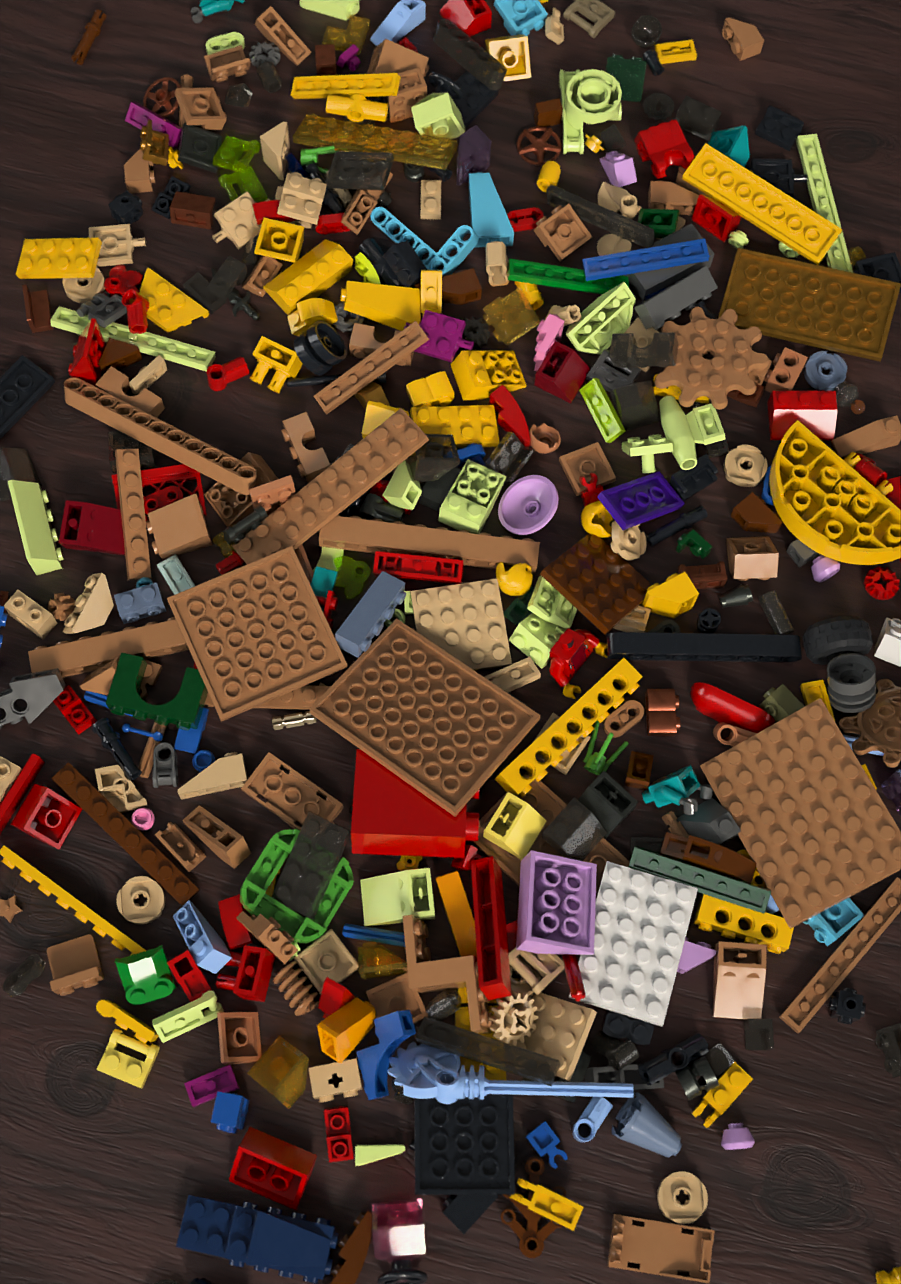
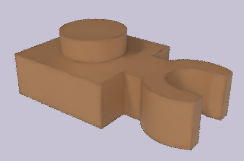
[140,659,162,700]

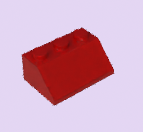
[767,391,837,440]
[228,1127,318,1210]

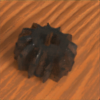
[462,315,490,351]

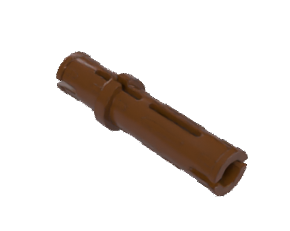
[71,10,107,65]

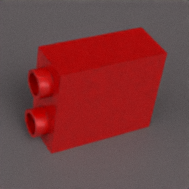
[351,749,480,858]

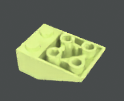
[438,459,507,534]
[360,868,435,927]

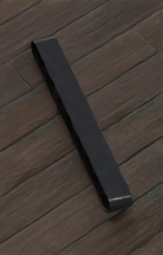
[606,632,802,662]

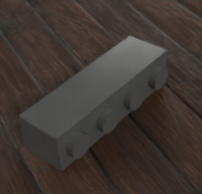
[634,266,718,330]

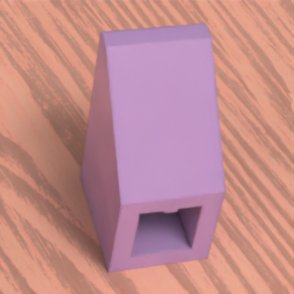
[600,151,637,187]
[677,937,717,974]

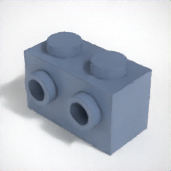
[114,582,167,624]

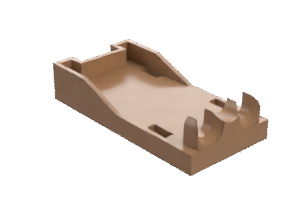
[241,752,343,843]
[607,1214,715,1283]

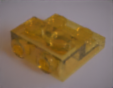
[483,287,541,346]

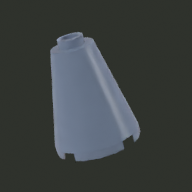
[611,1092,682,1157]

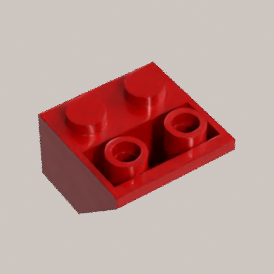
[440,0,492,42]

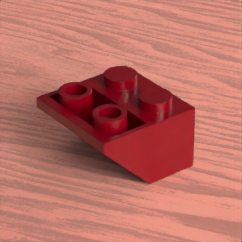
[534,341,591,404]

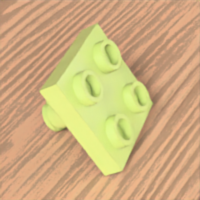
[622,434,673,473]

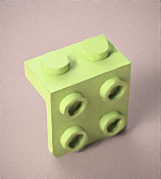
[509,613,568,669]

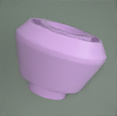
[811,555,840,582]
[721,1123,755,1150]

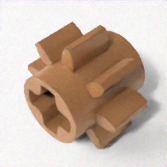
[48,593,76,621]

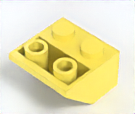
[483,792,547,860]

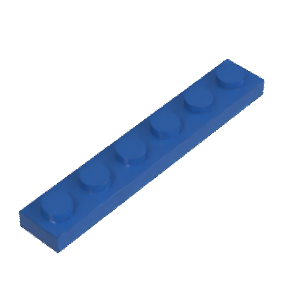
[582,239,709,281]

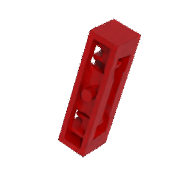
[373,551,464,584]

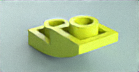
[355,252,381,284]

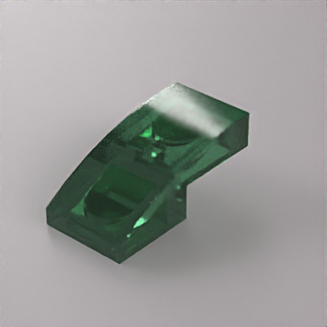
[503,585,535,626]

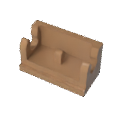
[155,822,206,872]

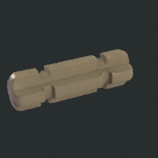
[272,711,316,730]

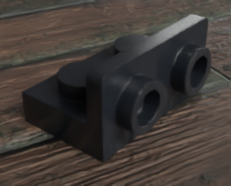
[755,106,804,151]

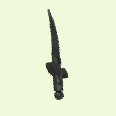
[212,268,260,321]

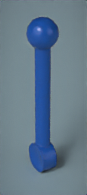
[122,724,163,742]

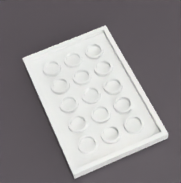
[569,861,698,1027]

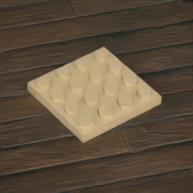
[410,578,512,671]

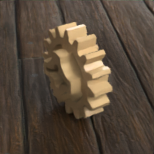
[489,990,538,1046]

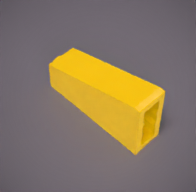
[340,281,421,331]

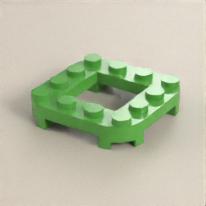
[240,829,354,944]

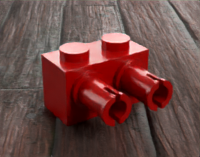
[216,945,275,1002]

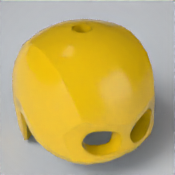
[581,501,613,538]
[496,562,533,596]

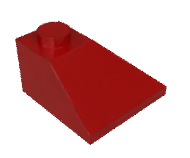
[692,194,741,242]

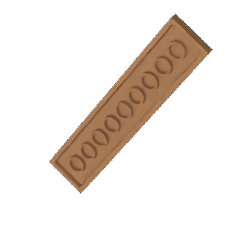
[232,408,429,564]

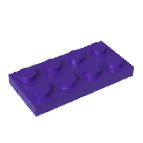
[597,471,684,530]

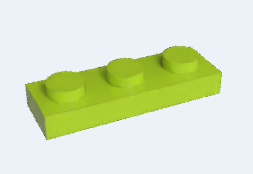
[579,378,626,443]

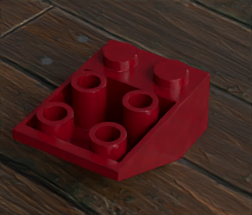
[59,500,125,555]

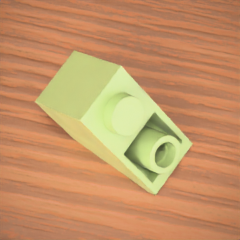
[382,460,422,510]

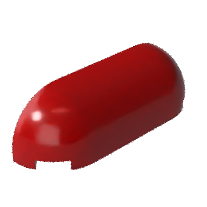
[690,682,775,733]

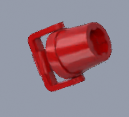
[853,453,887,488]

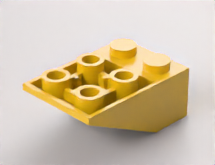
[450,350,527,400]

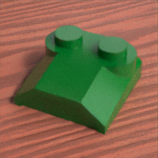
[115,945,176,1005]

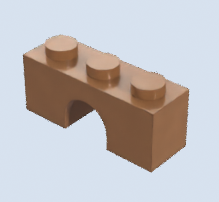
[349,323,414,366]
[95,366,165,418]
[281,412,330,483]

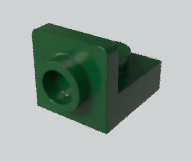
[676,529,712,560]

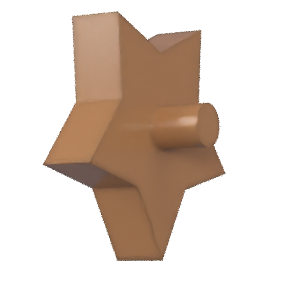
[0,895,23,923]

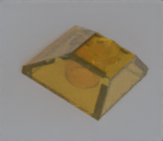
[358,942,408,979]
[247,1036,309,1109]

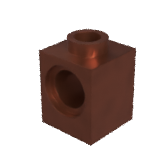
[315,44,337,76]

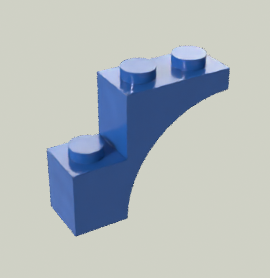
[356,1010,416,1100]

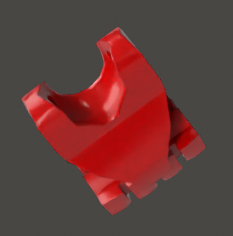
[634,120,694,179]

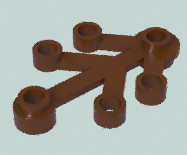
[500,1156,566,1258]

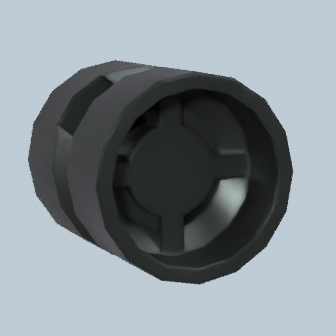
[675,1056,719,1100]

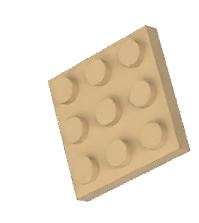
[508,993,597,1082]

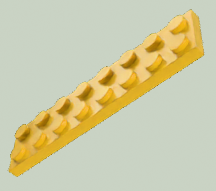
[682,143,842,265]

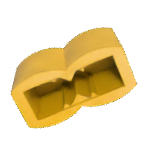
[406,371,454,407]

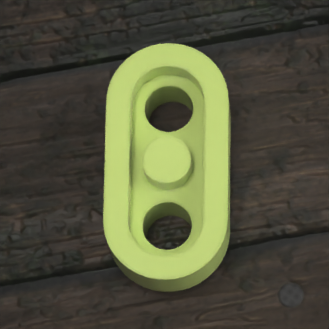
[206,32,245,55]

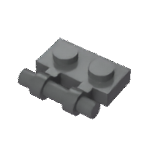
[77,291,127,328]

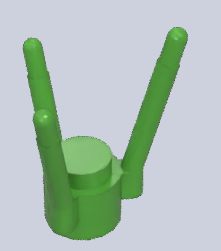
[301,146,349,177]
[583,721,628,775]

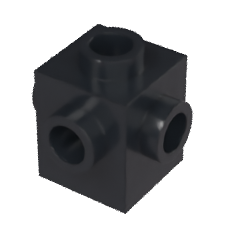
[108,190,143,225]
[829,988,866,1025]

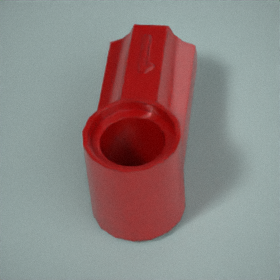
[122,289,149,334]
[207,357,249,391]

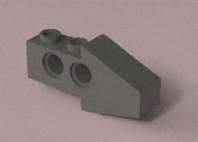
[0,668,66,729]

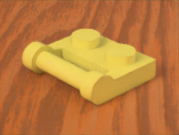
[97,1028,160,1089]

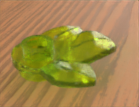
[334,556,370,599]

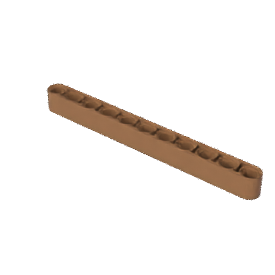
[64,377,257,495]

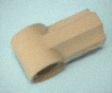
[545,305,581,326]

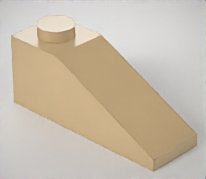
[178,752,248,800]

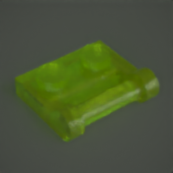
[213,136,261,173]
[218,166,268,203]

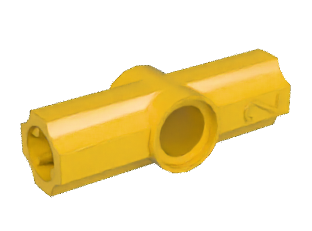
[326,94,388,122]

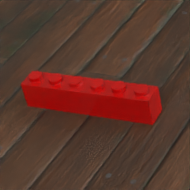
[471,856,512,1000]

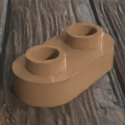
[604,700,644,738]

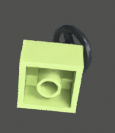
[411,72,466,148]

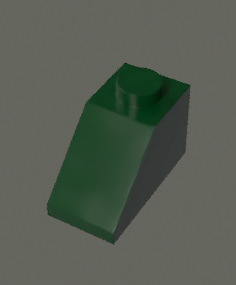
[636,209,680,238]

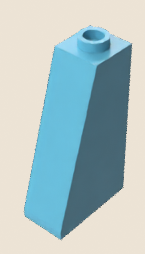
[468,172,514,247]

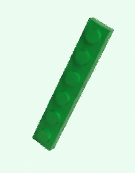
[507,258,629,294]

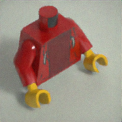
[549,628,608,699]

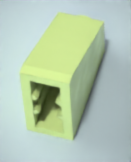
[299,0,360,20]

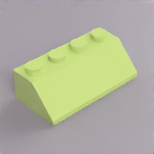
[8,480,64,575]

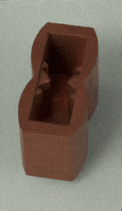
[645,689,680,736]

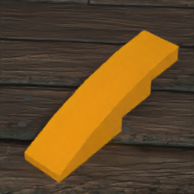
[435,871,477,957]

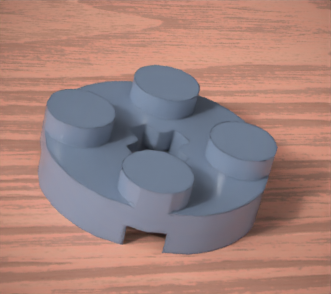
[804,351,847,391]

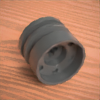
[827,653,876,713]

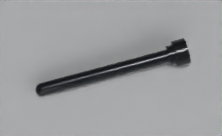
[286,372,387,387]

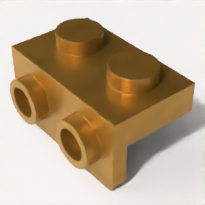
[140,119,169,166]

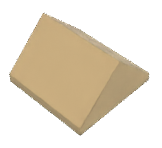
[260,122,290,180]

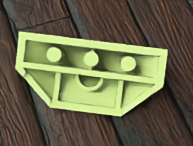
[566,282,636,355]

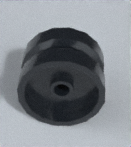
[293,320,347,376]

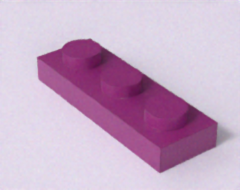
[125,102,182,148]

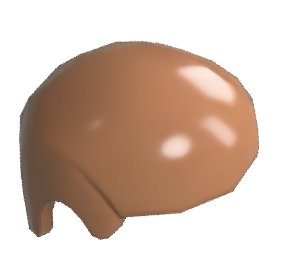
[529,423,561,454]

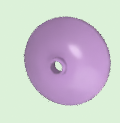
[498,475,559,535]

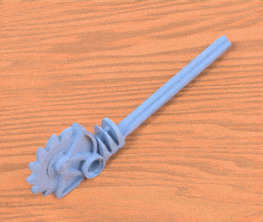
[388,1041,633,1104]

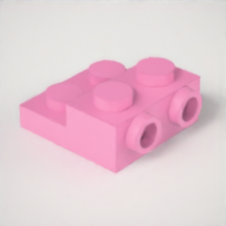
[533,314,564,371]

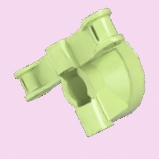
[559,69,622,154]

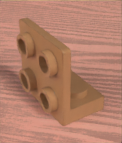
[387,68,427,123]

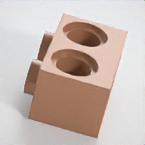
[764,347,808,393]

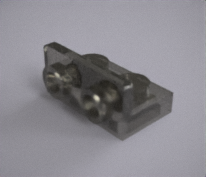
[484,432,534,482]

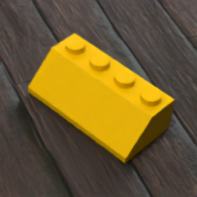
[263,239,353,315]

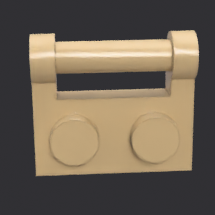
[508,948,565,995]

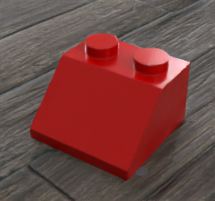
[11,784,82,850]

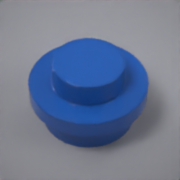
[192,750,216,772]

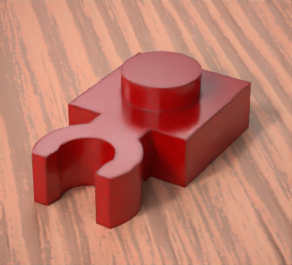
[579,472,604,507]

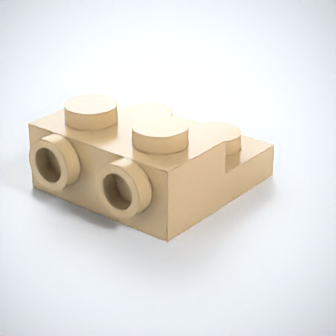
[277,172,327,225]

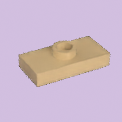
[129,355,167,395]

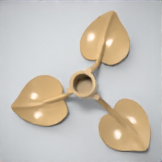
[597,182,686,256]

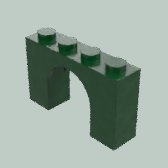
[106,652,208,731]

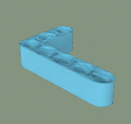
[370,207,478,275]

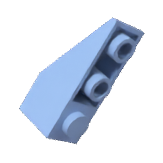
[370,0,425,46]
[173,900,232,974]

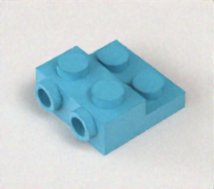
[494,0,548,36]
[803,898,865,946]

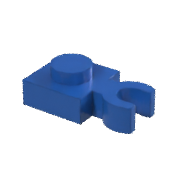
[526,1121,568,1169]

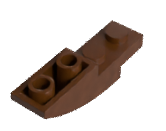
[660,832,757,883]
[331,1210,373,1284]

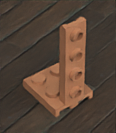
[249,475,314,584]

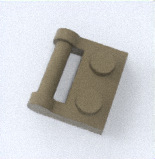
[563,0,615,39]

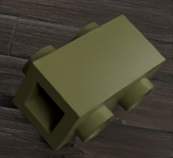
[759,684,805,723]

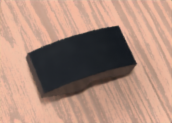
[151,176,191,219]

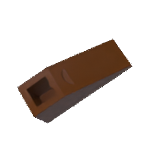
[415,268,482,305]

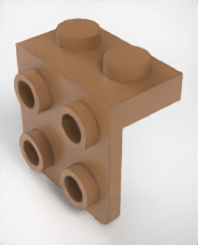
[204,45,251,82]
[47,935,104,996]

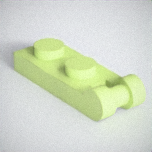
[152,991,224,1043]

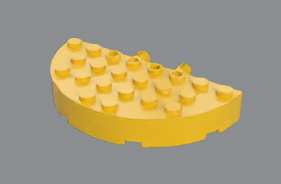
[769,420,901,565]

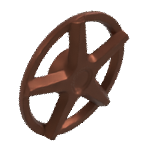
[143,77,182,117]
[517,127,561,165]

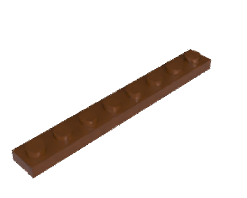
[51,762,199,906]

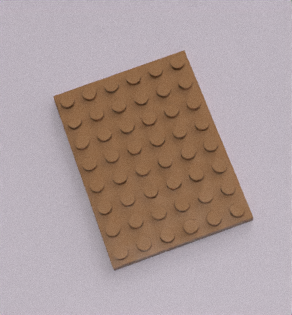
[309,618,540,816]
[700,698,901,929]

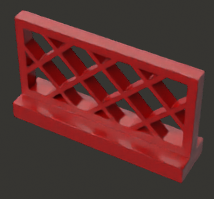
[112,464,207,521]

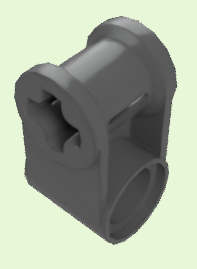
[152,743,179,788]

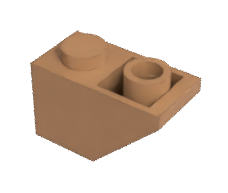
[722,18,764,61]
[124,149,156,194]

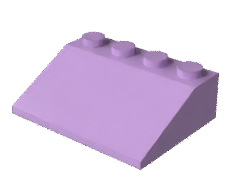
[516,850,597,955]

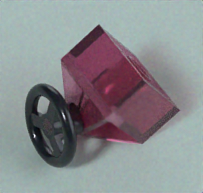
[372,1199,428,1284]

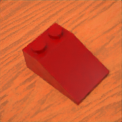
[68,318,106,387]

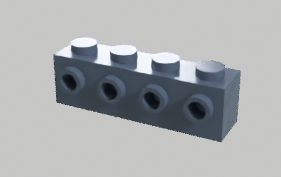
[335,571,406,658]

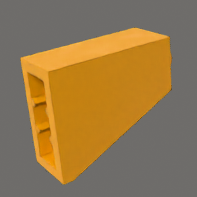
[317,997,376,1064]

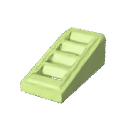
[355,1144,405,1166]

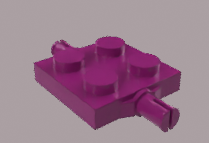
[404,310,474,362]

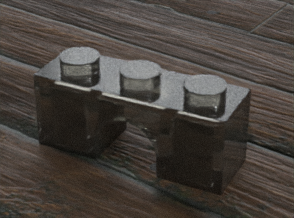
[610,332,679,368]

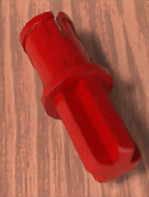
[216,551,245,575]

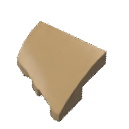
[95,765,147,813]

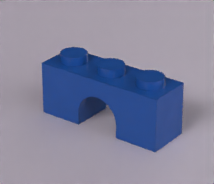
[211,1091,250,1134]

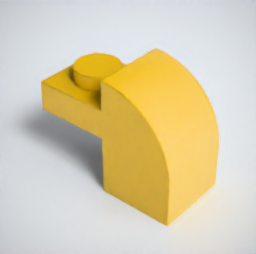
[287,298,338,336]

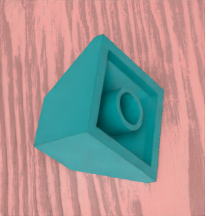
[708,125,750,168]

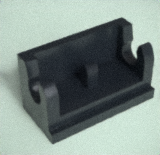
[669,454,718,501]

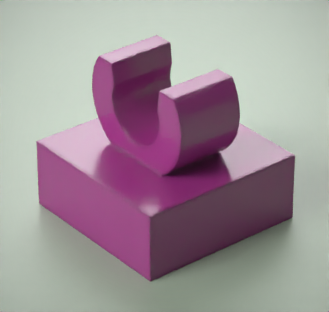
[336,44,361,72]

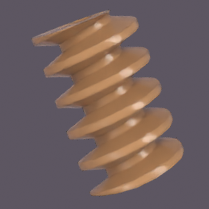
[273,961,319,1016]

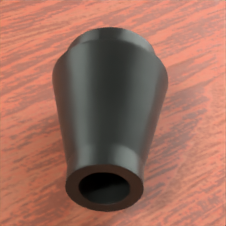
[719,584,753,608]

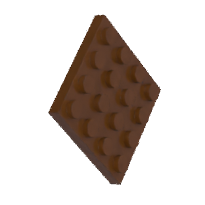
[540,534,652,634]

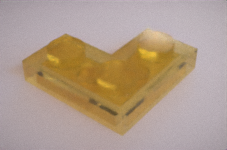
[322,15,370,55]

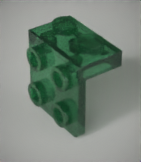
[606,55,647,102]

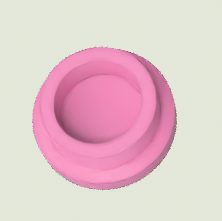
[131,807,155,831]

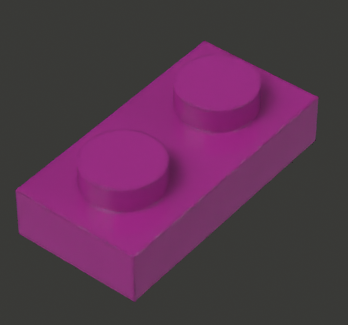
[184,1065,239,1107]

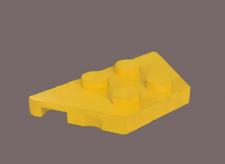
[139,267,209,333]

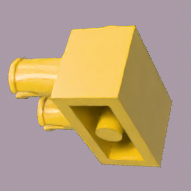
[250,336,303,394]

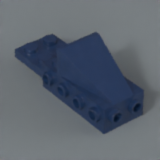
[176,1195,339,1284]

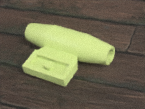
[659,396,725,470]

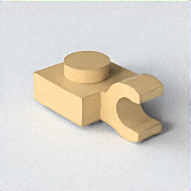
[545,7,564,44]

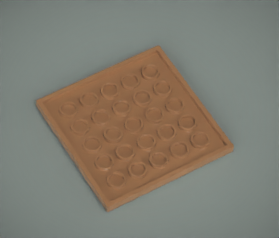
[167,546,347,722]

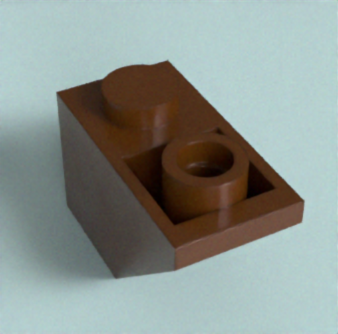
[730,492,783,533]

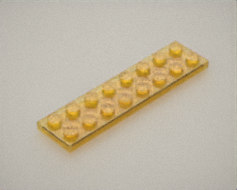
[293,114,458,170]

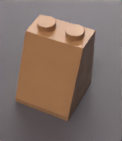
[367,39,429,77]
[146,494,212,559]

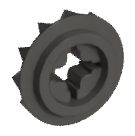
[249,41,281,69]
[333,302,364,333]

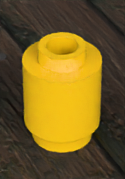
[537,161,561,192]

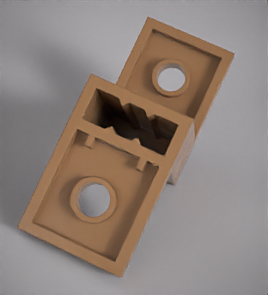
[403,915,494,1034]

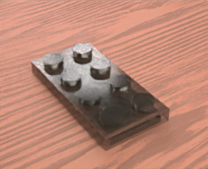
[272,812,351,919]

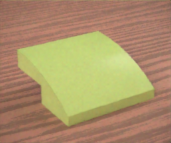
[527,576,577,628]

